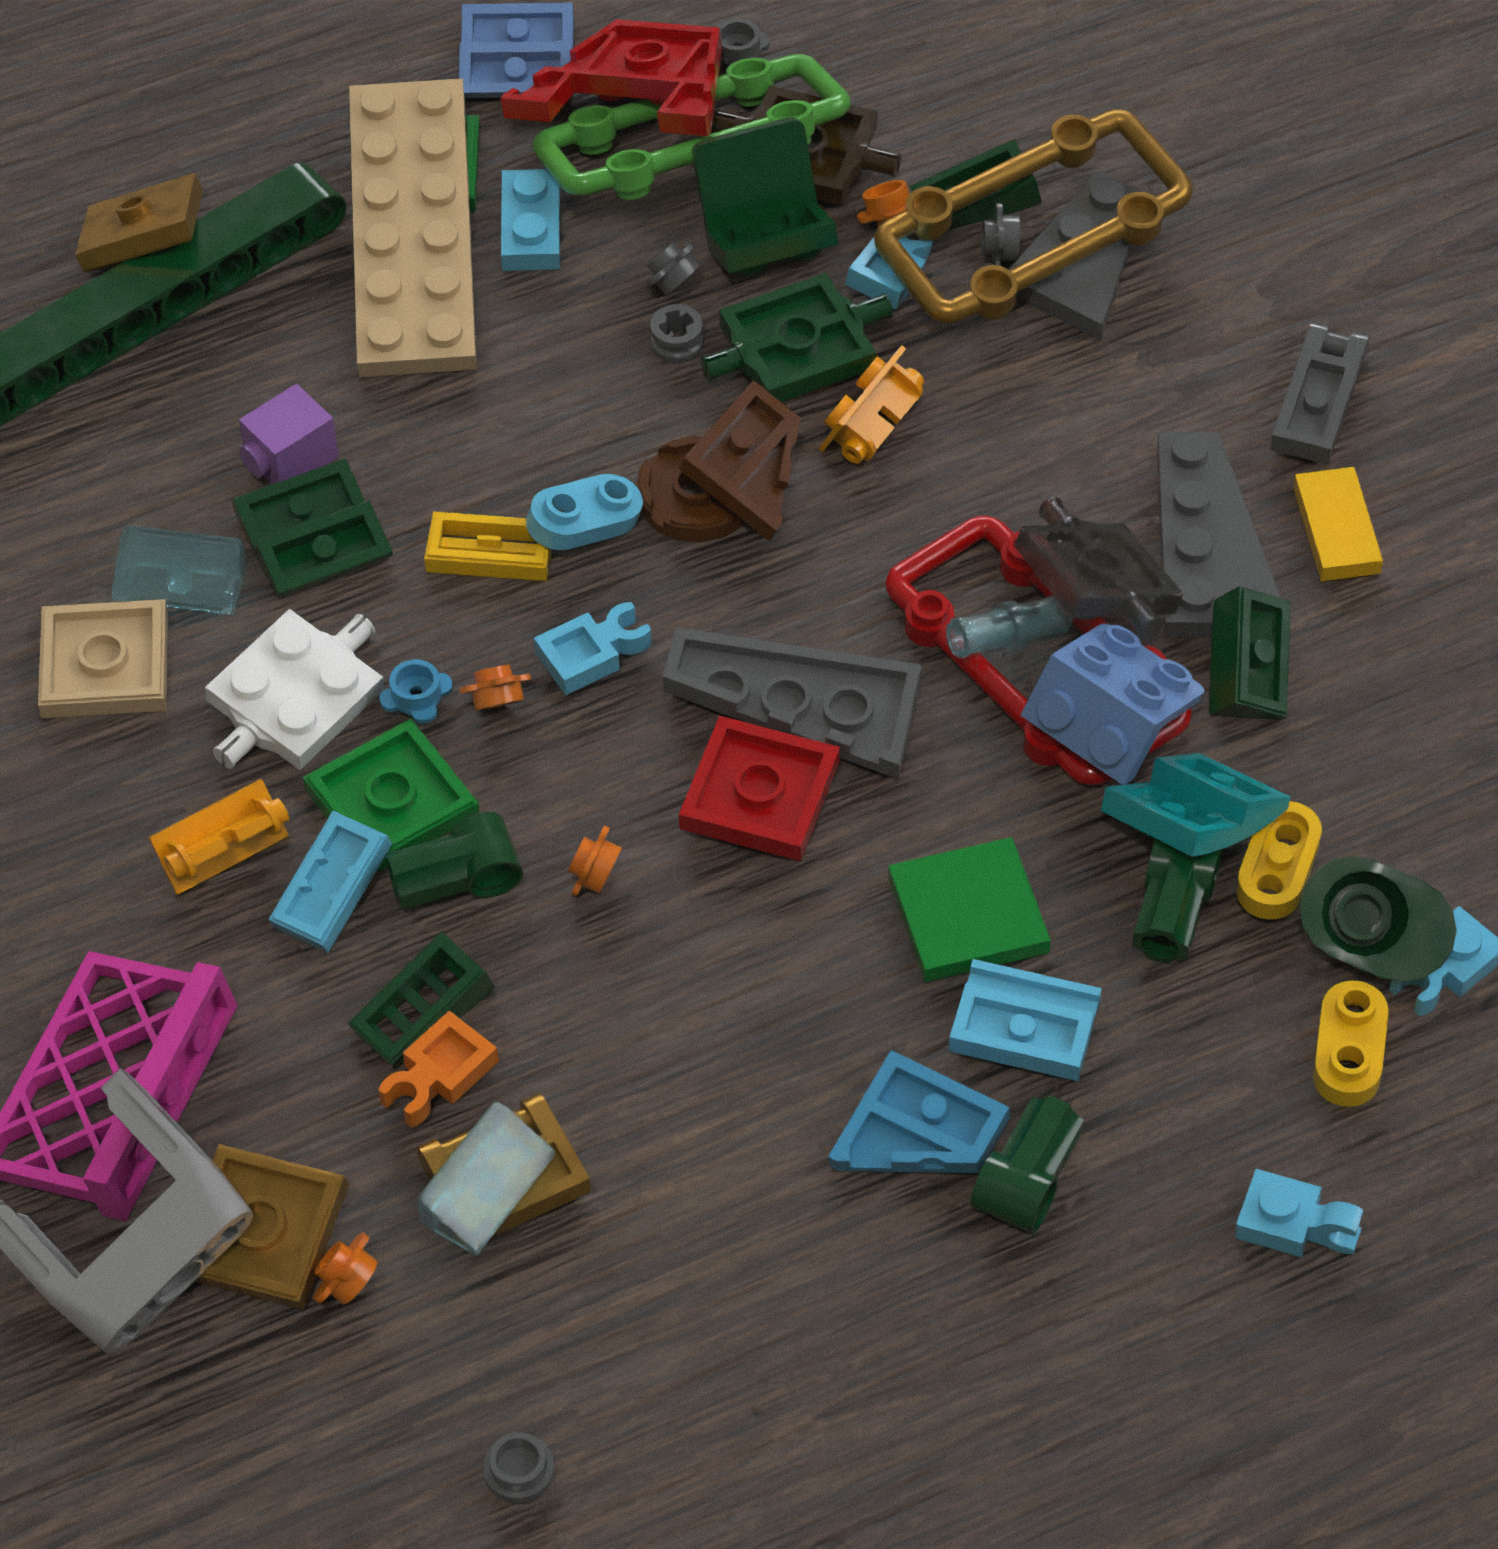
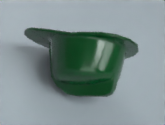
[1299,856,1457,982]

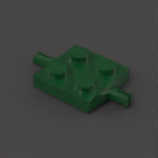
[700,273,894,402]

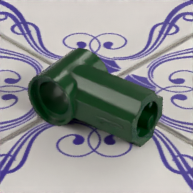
[385,811,523,909]
[1132,838,1222,964]
[970,1095,1084,1234]

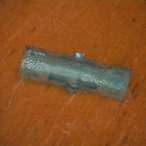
[946,594,1073,658]

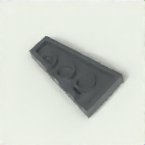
[1157,431,1281,638]
[663,627,922,780]

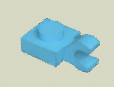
[1235,1169,1363,1257]

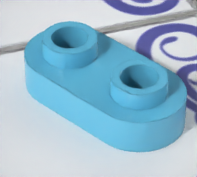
[526,474,643,550]

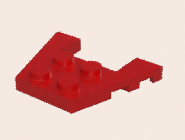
[500,19,722,137]

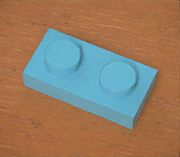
[501,169,560,271]

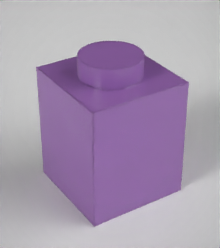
[239,383,339,484]

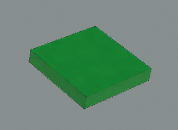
[303,718,479,874]
[888,837,1051,982]

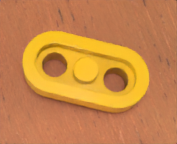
[1236,801,1322,920]
[1313,981,1389,1107]

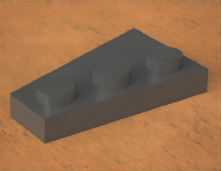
[1008,170,1143,340]

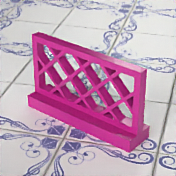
[0,951,238,1221]

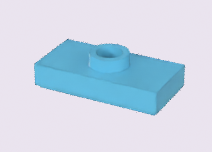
[268,811,392,953]

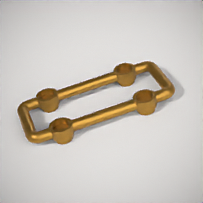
[874,109,1193,323]

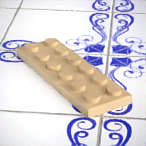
[349,78,477,377]

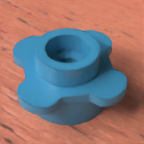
[379,659,453,724]

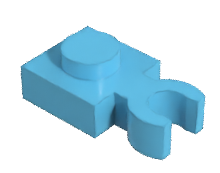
[845,237,934,310]
[534,602,652,696]
[1389,906,1498,1016]

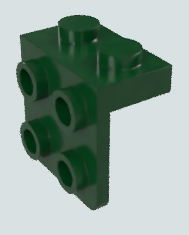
[692,117,839,275]

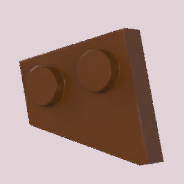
[678,380,801,541]

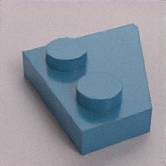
[828,1050,1011,1173]

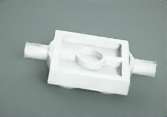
[205,609,383,770]

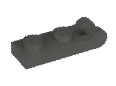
[1270,321,1370,465]

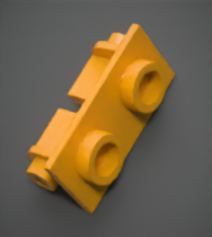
[818,345,924,464]
[148,779,290,895]

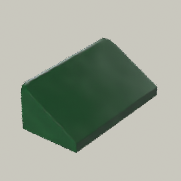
[1209,586,1291,720]

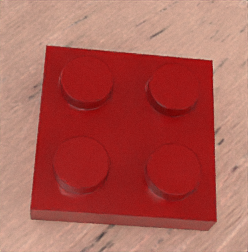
[678,716,840,861]

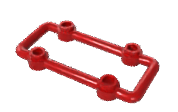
[885,515,1192,786]

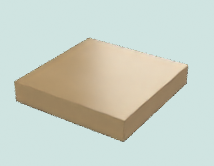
[38,599,168,719]

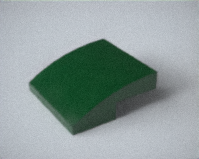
[233,458,393,598]

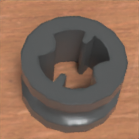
[650,304,703,363]

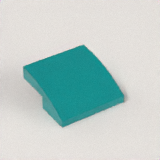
[1101,753,1290,857]

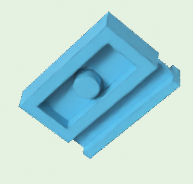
[949,959,1102,1081]

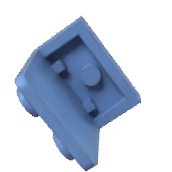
[1020,624,1204,786]

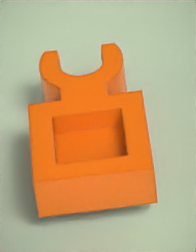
[379,1011,499,1128]

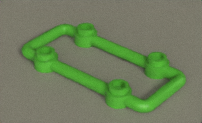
[532,54,851,200]

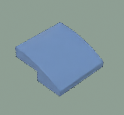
[459,3,574,98]

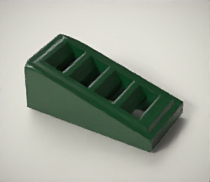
[910,139,1042,230]
[347,931,495,1070]

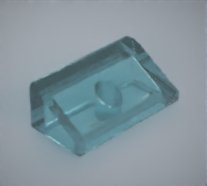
[112,525,247,615]
[417,1100,555,1256]

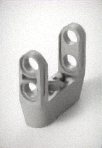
[0,1068,254,1354]

